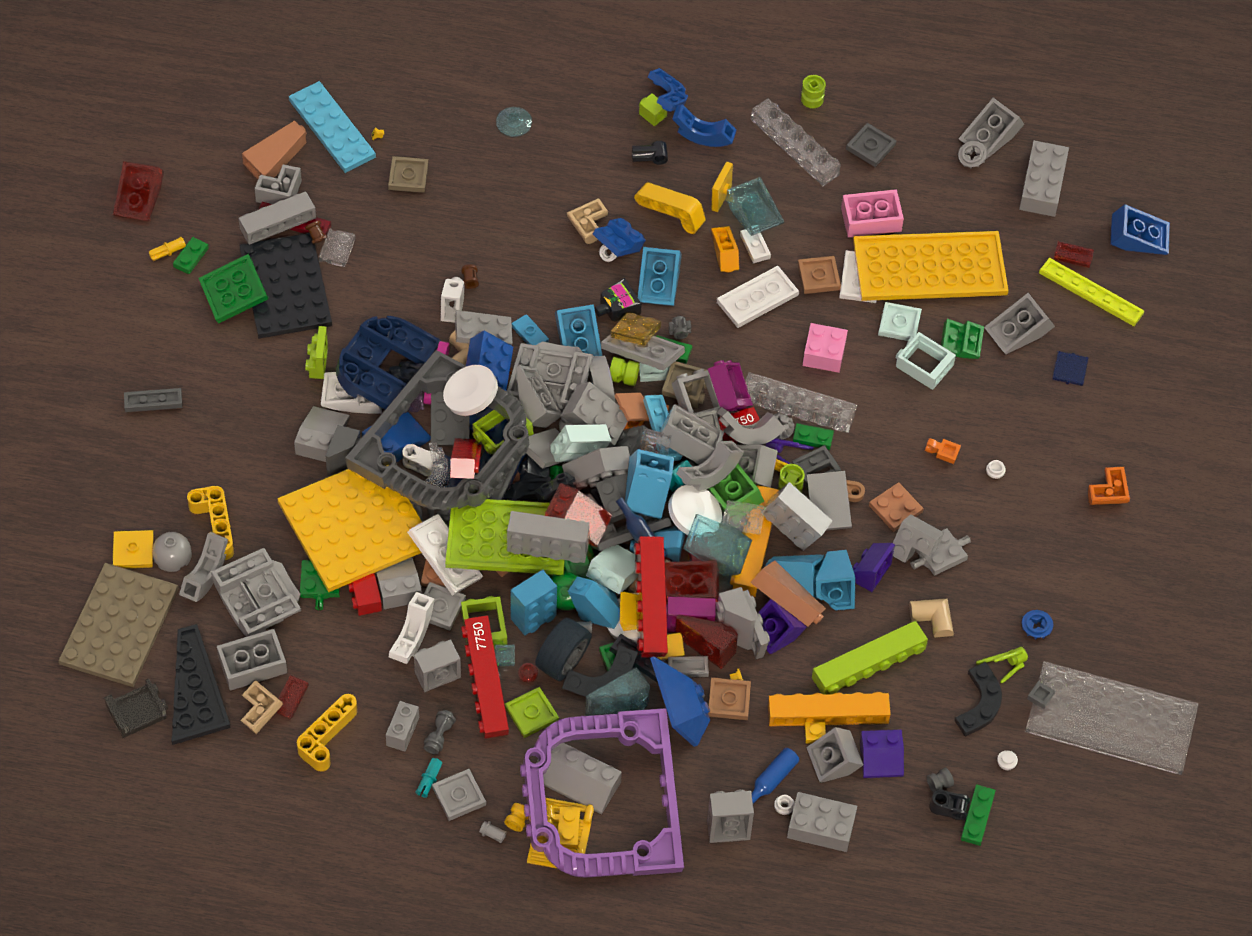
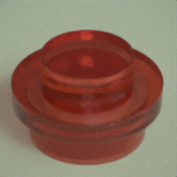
[518,663,538,683]

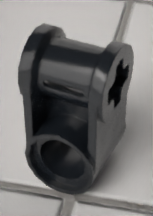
[929,790,970,820]

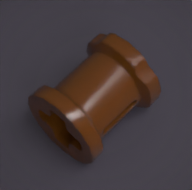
[305,221,328,244]
[461,264,479,289]

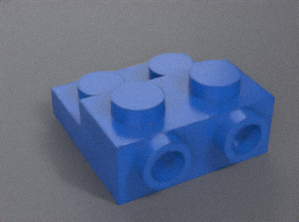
[593,218,646,257]

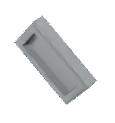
[668,656,709,677]

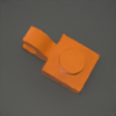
[925,438,961,464]

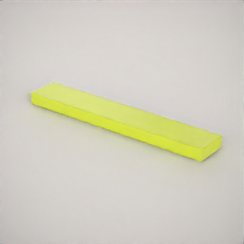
[1039,258,1144,326]

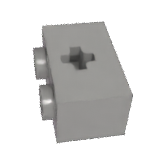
[386,701,419,752]

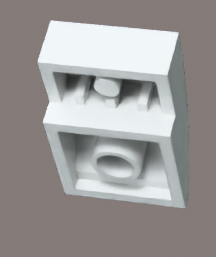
[321,372,382,414]

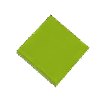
[505,687,559,738]

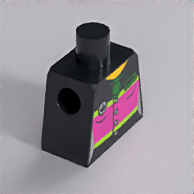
[594,278,642,322]

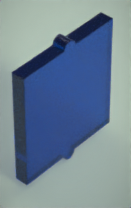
[1052,351,1089,386]

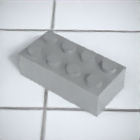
[1019,140,1069,217]
[507,511,589,563]

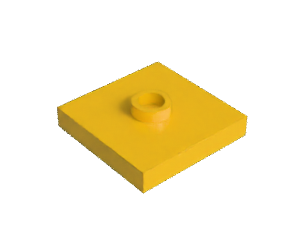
[711,162,733,212]
[113,530,154,568]

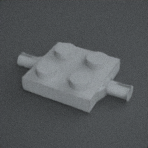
[910,528,971,576]

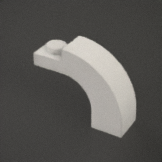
[389,592,434,664]

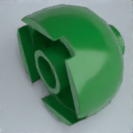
[551,572,579,611]

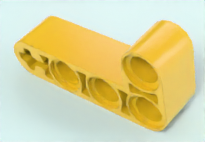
[634,183,706,234]
[187,486,234,560]
[297,694,357,772]

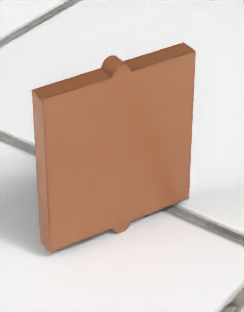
[614,393,649,421]

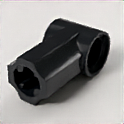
[632,141,668,165]

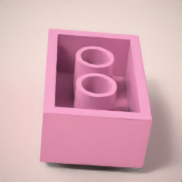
[841,189,904,237]

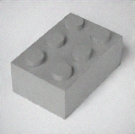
[561,382,628,448]
[562,446,630,489]
[760,482,832,551]
[217,629,287,691]
[707,790,754,843]
[787,792,857,852]

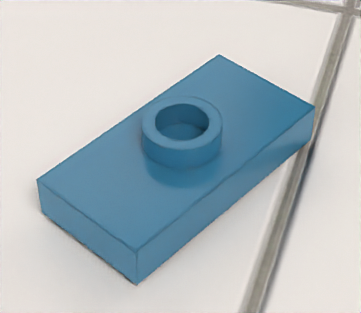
[512,314,549,345]

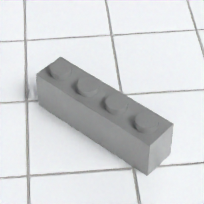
[239,192,316,245]

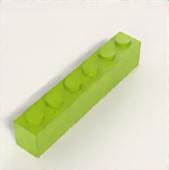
[812,621,928,695]

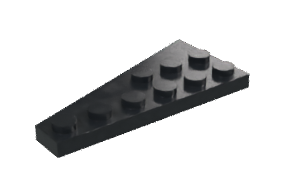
[171,624,231,745]

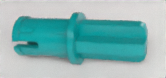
[415,758,442,798]

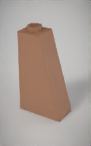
[242,121,307,179]
[751,561,826,627]

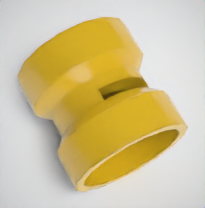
[504,803,528,832]

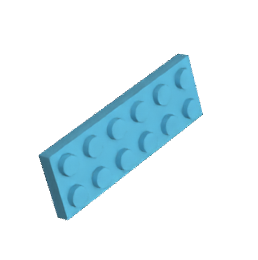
[289,81,376,173]

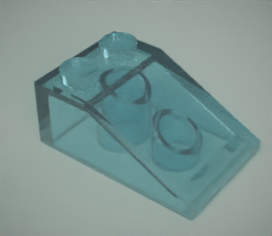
[725,177,784,236]
[683,514,752,577]
[585,667,650,716]

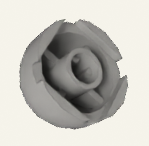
[152,532,192,572]

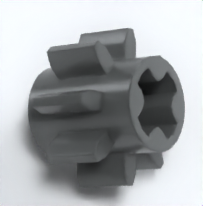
[668,316,691,339]

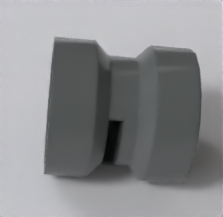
[926,767,954,793]

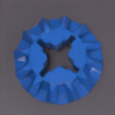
[1022,610,1053,639]

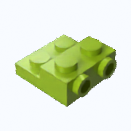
[305,326,328,379]

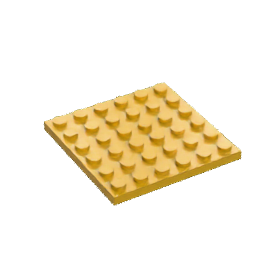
[278,465,422,592]

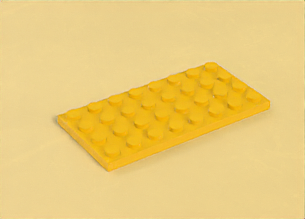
[853,231,1008,301]

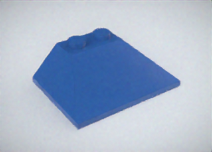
[650,656,710,747]

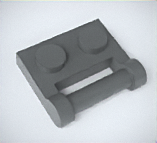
[792,445,841,490]

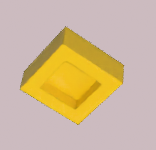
[804,722,826,744]

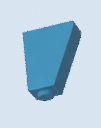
[630,525,685,567]
[816,550,855,610]
[766,555,825,599]
[568,576,620,629]

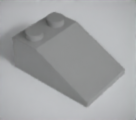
[959,98,1024,160]
[984,293,1055,355]
[516,365,562,428]
[294,406,350,462]
[375,557,422,609]

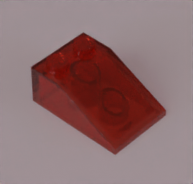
[113,161,164,221]
[545,483,613,547]
[665,560,719,602]
[675,615,738,669]

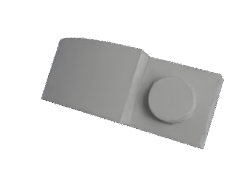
[589,355,616,403]
[717,407,786,445]
[676,441,744,491]
[179,532,228,602]

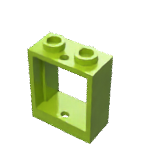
[472,410,534,455]
[461,596,507,649]

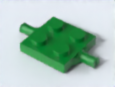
[300,560,340,610]

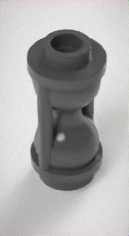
[424,710,456,755]

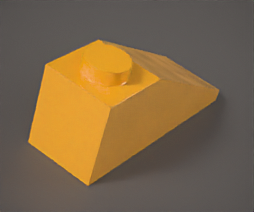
[711,226,739,272]

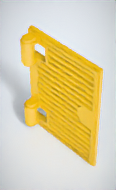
[527,798,594,869]

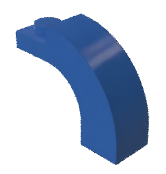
[672,104,736,147]

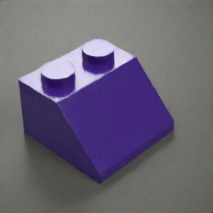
[853,543,895,592]
[758,599,807,654]
[859,730,904,778]

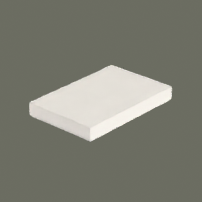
[839,250,877,303]

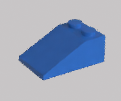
[1111,204,1170,255]
[362,412,431,462]

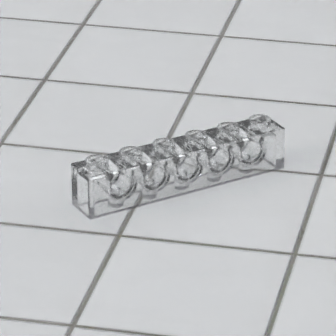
[751,98,841,186]
[745,372,857,433]

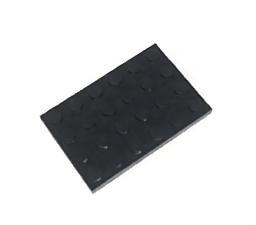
[239,233,332,339]

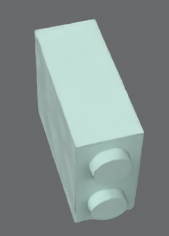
[586,545,638,594]

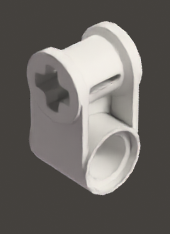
[402,444,440,476]

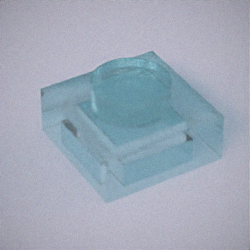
[495,645,515,666]

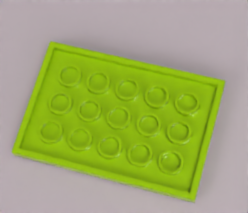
[445,499,569,575]

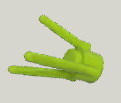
[976,647,1028,683]

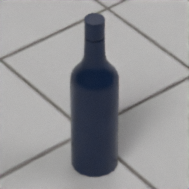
[616,497,668,558]

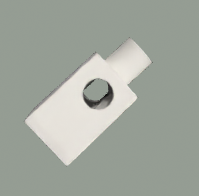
[441,277,464,323]

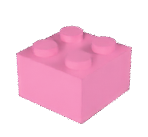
[803,323,848,373]

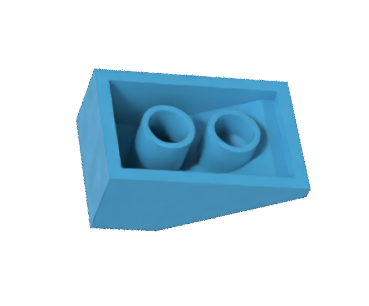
[638,247,682,306]
[555,304,602,356]

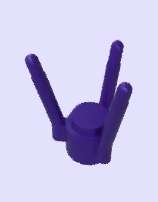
[766,438,814,464]

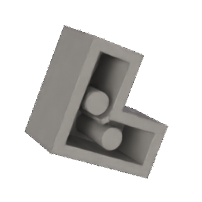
[255,164,302,204]
[893,514,944,563]

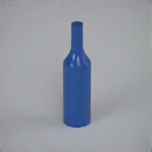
[751,748,799,804]

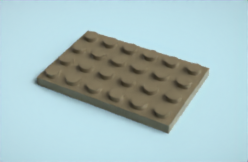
[59,563,179,687]

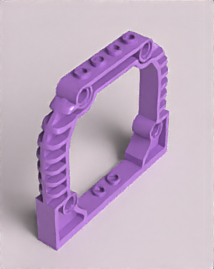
[520,709,684,877]

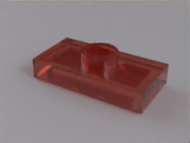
[1054,241,1094,268]
[276,675,309,720]

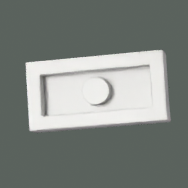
[740,226,771,263]

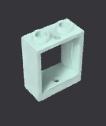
[896,332,956,390]
[550,424,611,462]

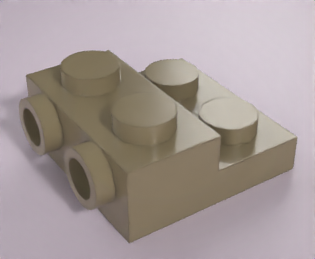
[662,361,708,409]

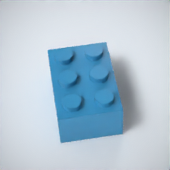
[511,570,557,636]

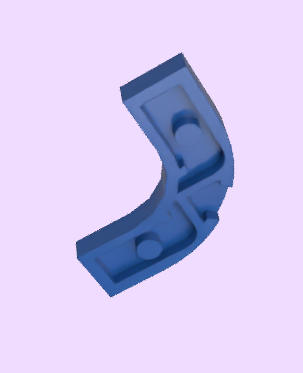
[648,68,688,112]

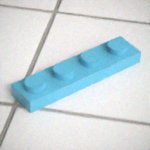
[643,395,682,461]

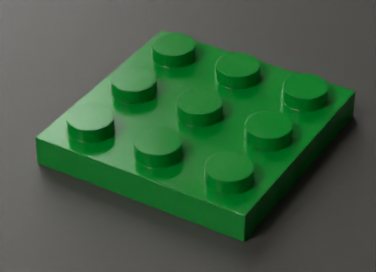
[198,254,269,324]

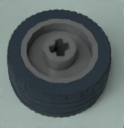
[535,618,592,681]

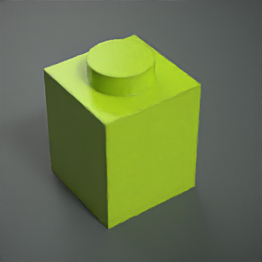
[639,94,667,126]

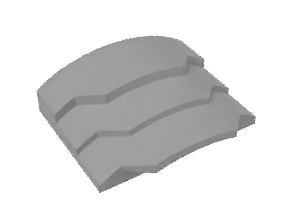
[507,342,593,411]
[211,548,301,637]

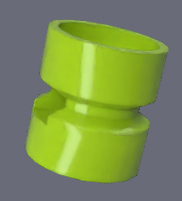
[801,75,826,108]
[610,357,640,387]
[778,464,805,493]

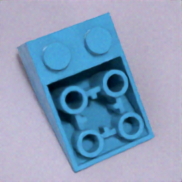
[625,449,674,519]

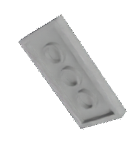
[601,325,685,371]

